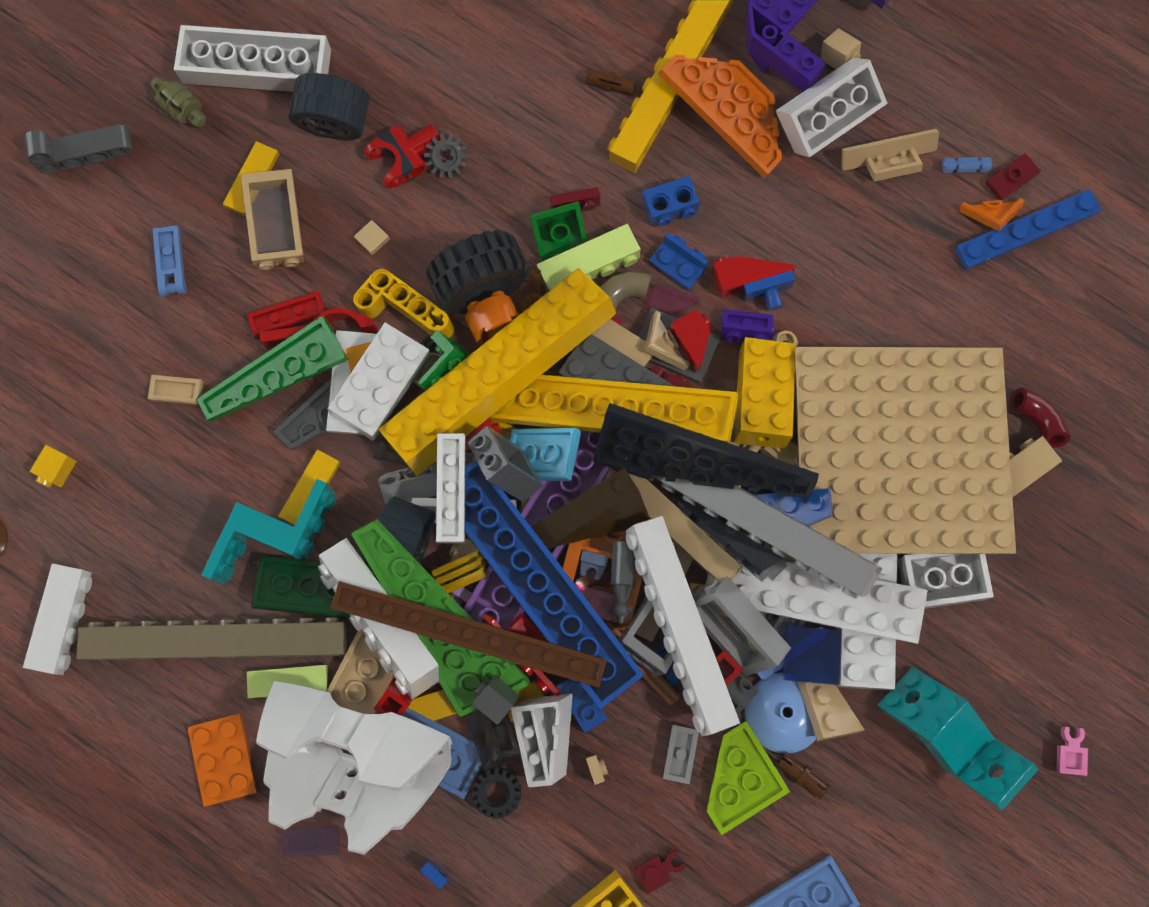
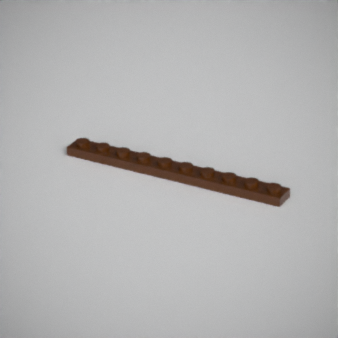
[330,581,607,688]

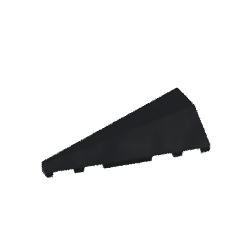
[670,494,787,582]

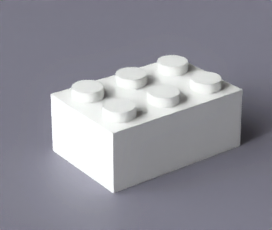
[897,554,994,609]

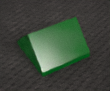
[530,201,588,262]

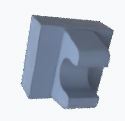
[580,550,610,581]

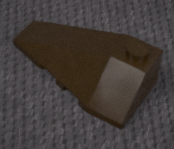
[531,468,649,549]

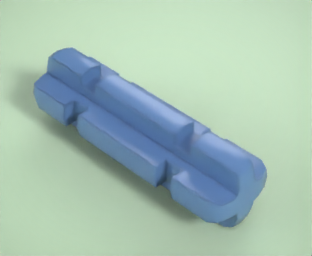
[942,157,992,173]

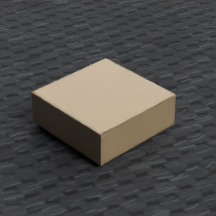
[354,220,390,256]

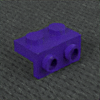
[720,309,774,343]

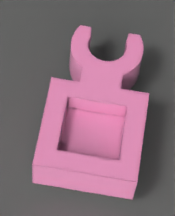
[1056,727,1088,776]

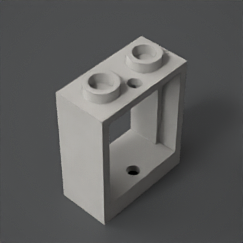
[618,597,673,677]

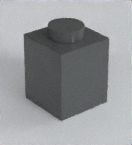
[472,675,520,725]

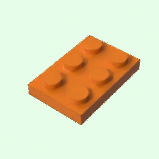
[187,713,259,807]

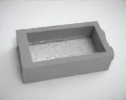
[691,576,791,676]

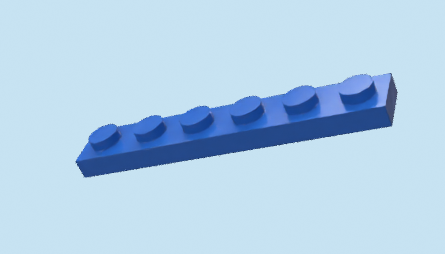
[955,189,1102,270]

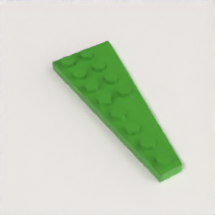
[351,519,530,717]

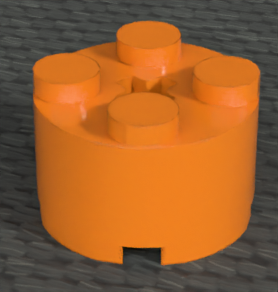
[465,291,519,347]

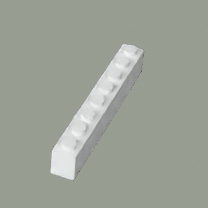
[626,516,740,737]

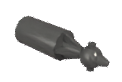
[611,541,636,624]

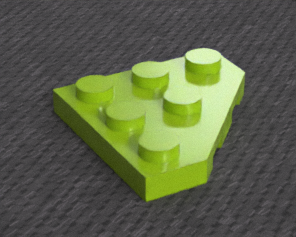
[706,721,790,835]

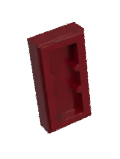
[985,153,1041,201]

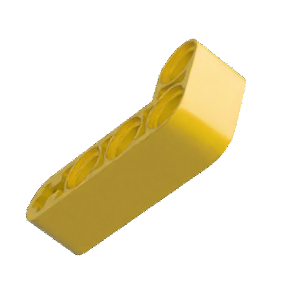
[353,269,454,338]

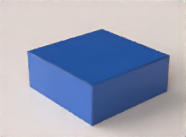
[420,860,450,889]

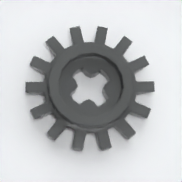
[424,133,468,178]

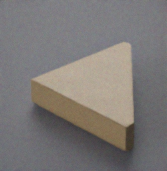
[644,311,689,371]

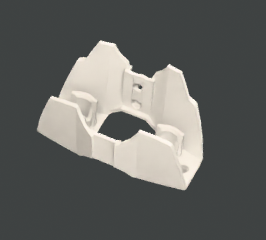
[256,681,452,855]

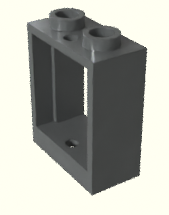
[467,426,543,502]

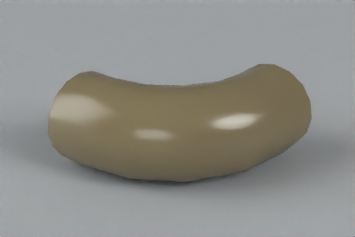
[600,272,651,311]

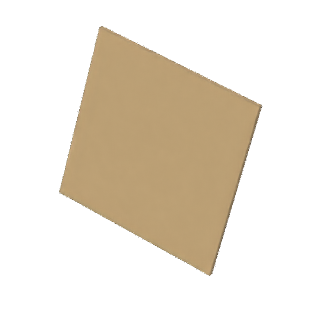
[795,347,1016,554]

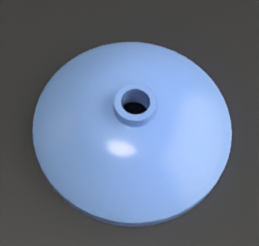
[744,672,816,753]

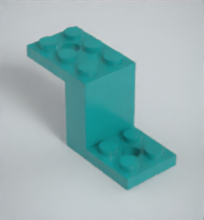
[201,479,337,585]
[878,667,1038,811]

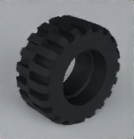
[426,230,529,315]

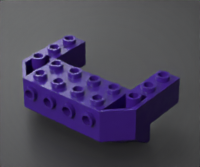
[745,0,890,92]

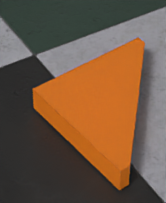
[959,198,1025,231]

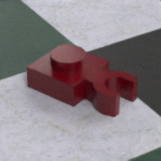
[651,365,692,388]
[634,850,685,894]

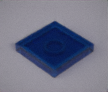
[783,626,841,686]

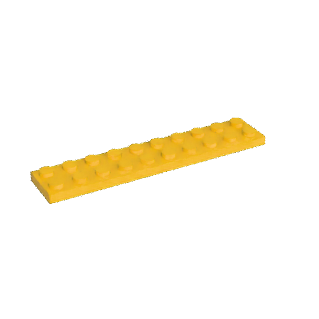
[490,375,739,443]

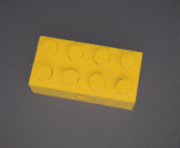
[734,337,796,449]

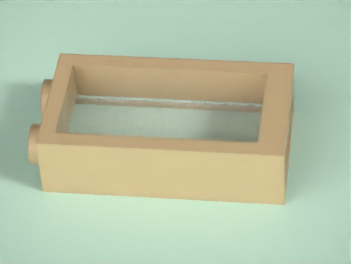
[241,169,305,270]

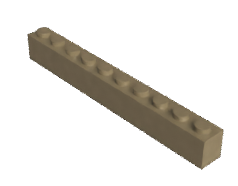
[77,618,348,661]

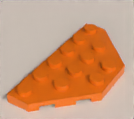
[658,55,782,178]

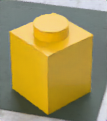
[29,445,77,488]

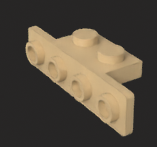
[841,129,939,182]

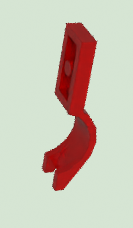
[260,308,378,349]

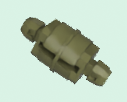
[151,77,206,127]

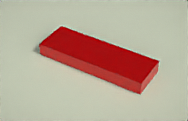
[247,291,326,339]

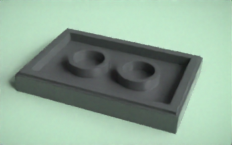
[638,308,720,384]

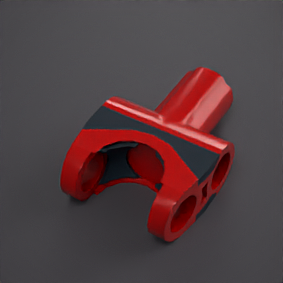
[364,124,441,189]

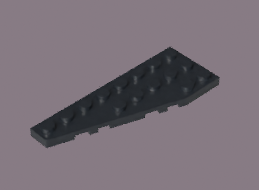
[593,403,819,498]

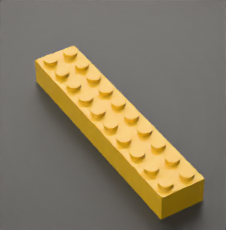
[378,268,616,476]

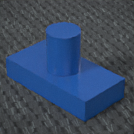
[741,270,795,311]

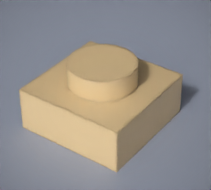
[586,755,608,785]

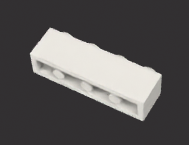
[23,563,92,675]

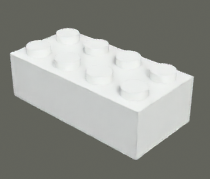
[776,57,888,157]
[328,322,429,441]

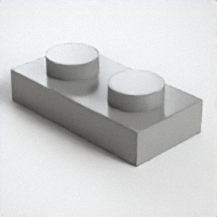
[662,725,699,784]

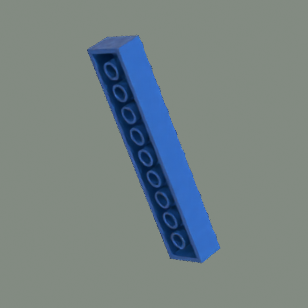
[434,460,644,710]

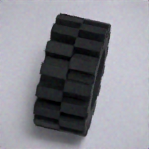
[472,768,522,819]

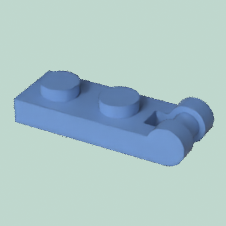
[153,225,187,297]

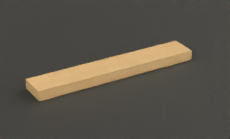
[629,474,743,580]

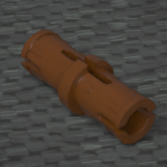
[585,68,636,95]
[776,752,830,799]

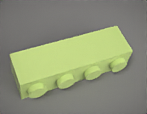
[537,224,641,292]

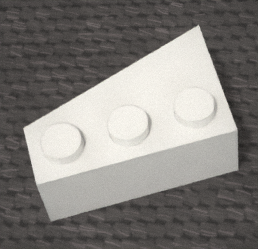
[511,693,573,787]

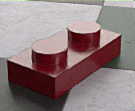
[549,187,600,211]

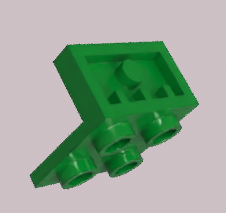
[418,330,469,390]

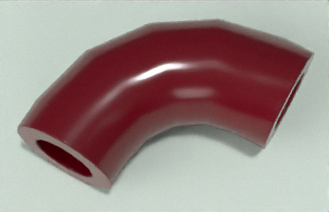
[1010,387,1071,448]

